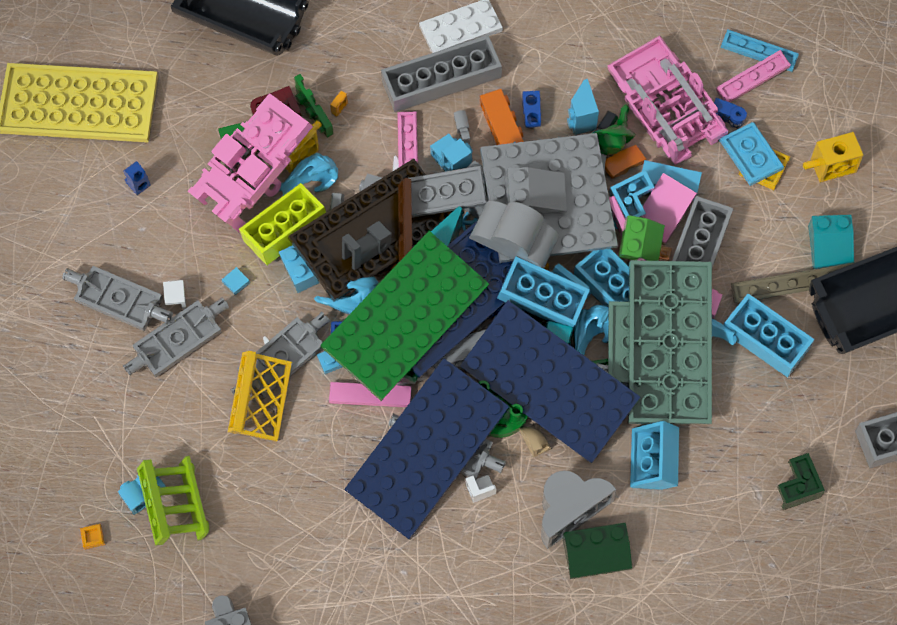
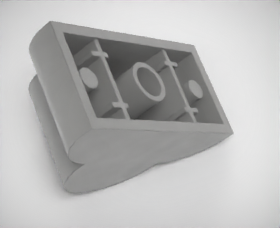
[469,201,559,269]
[541,471,616,549]

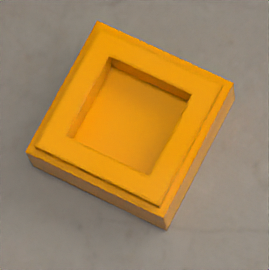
[330,90,348,117]
[80,524,105,550]

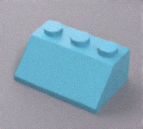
[630,421,679,490]

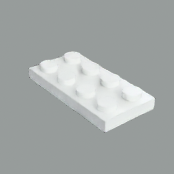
[419,0,503,53]

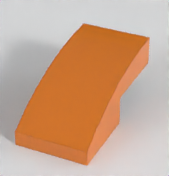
[605,145,647,179]

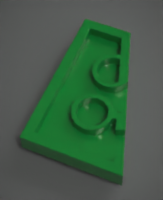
[294,74,334,138]

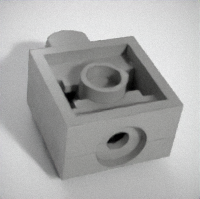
[205,595,252,625]

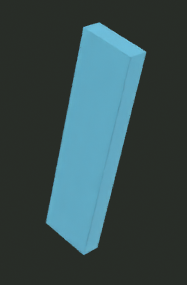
[721,29,799,72]

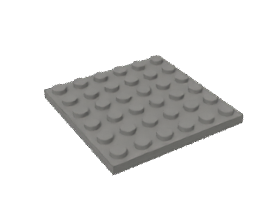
[480,133,618,263]

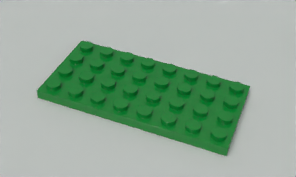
[320,231,489,401]

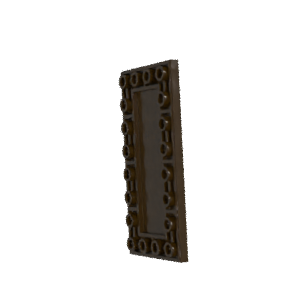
[288,158,453,302]

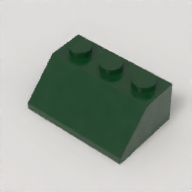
[563,522,632,579]

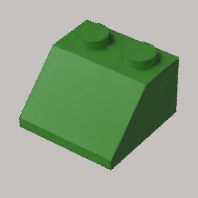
[619,215,665,261]

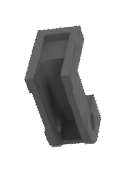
[342,221,391,271]

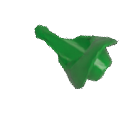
[592,104,636,155]

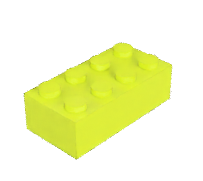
[239,183,326,265]

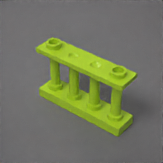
[137,456,209,546]

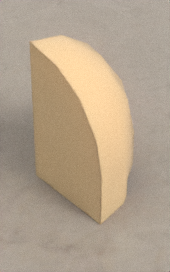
[519,427,551,458]

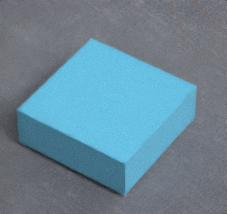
[221,267,250,295]

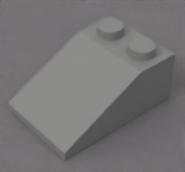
[505,167,567,213]

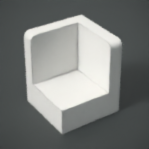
[163,280,186,309]
[466,475,496,503]

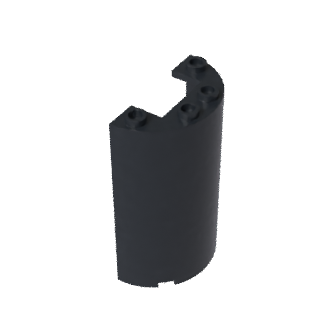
[171,0,309,56]
[809,247,897,354]

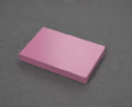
[643,173,697,244]

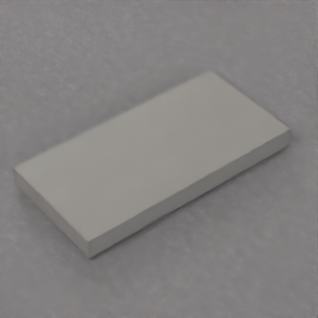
[410,165,487,218]

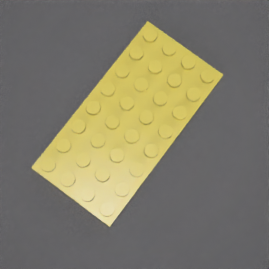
[0,63,158,142]

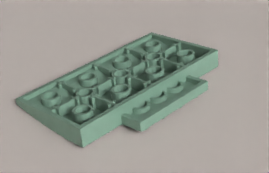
[608,260,712,424]

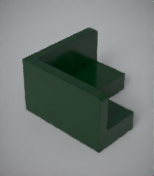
[777,453,825,510]

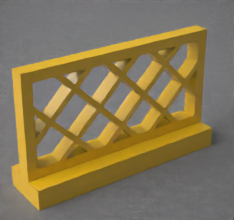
[228,351,292,442]

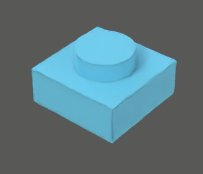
[317,351,342,374]

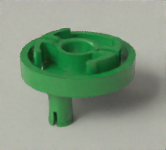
[478,381,528,438]

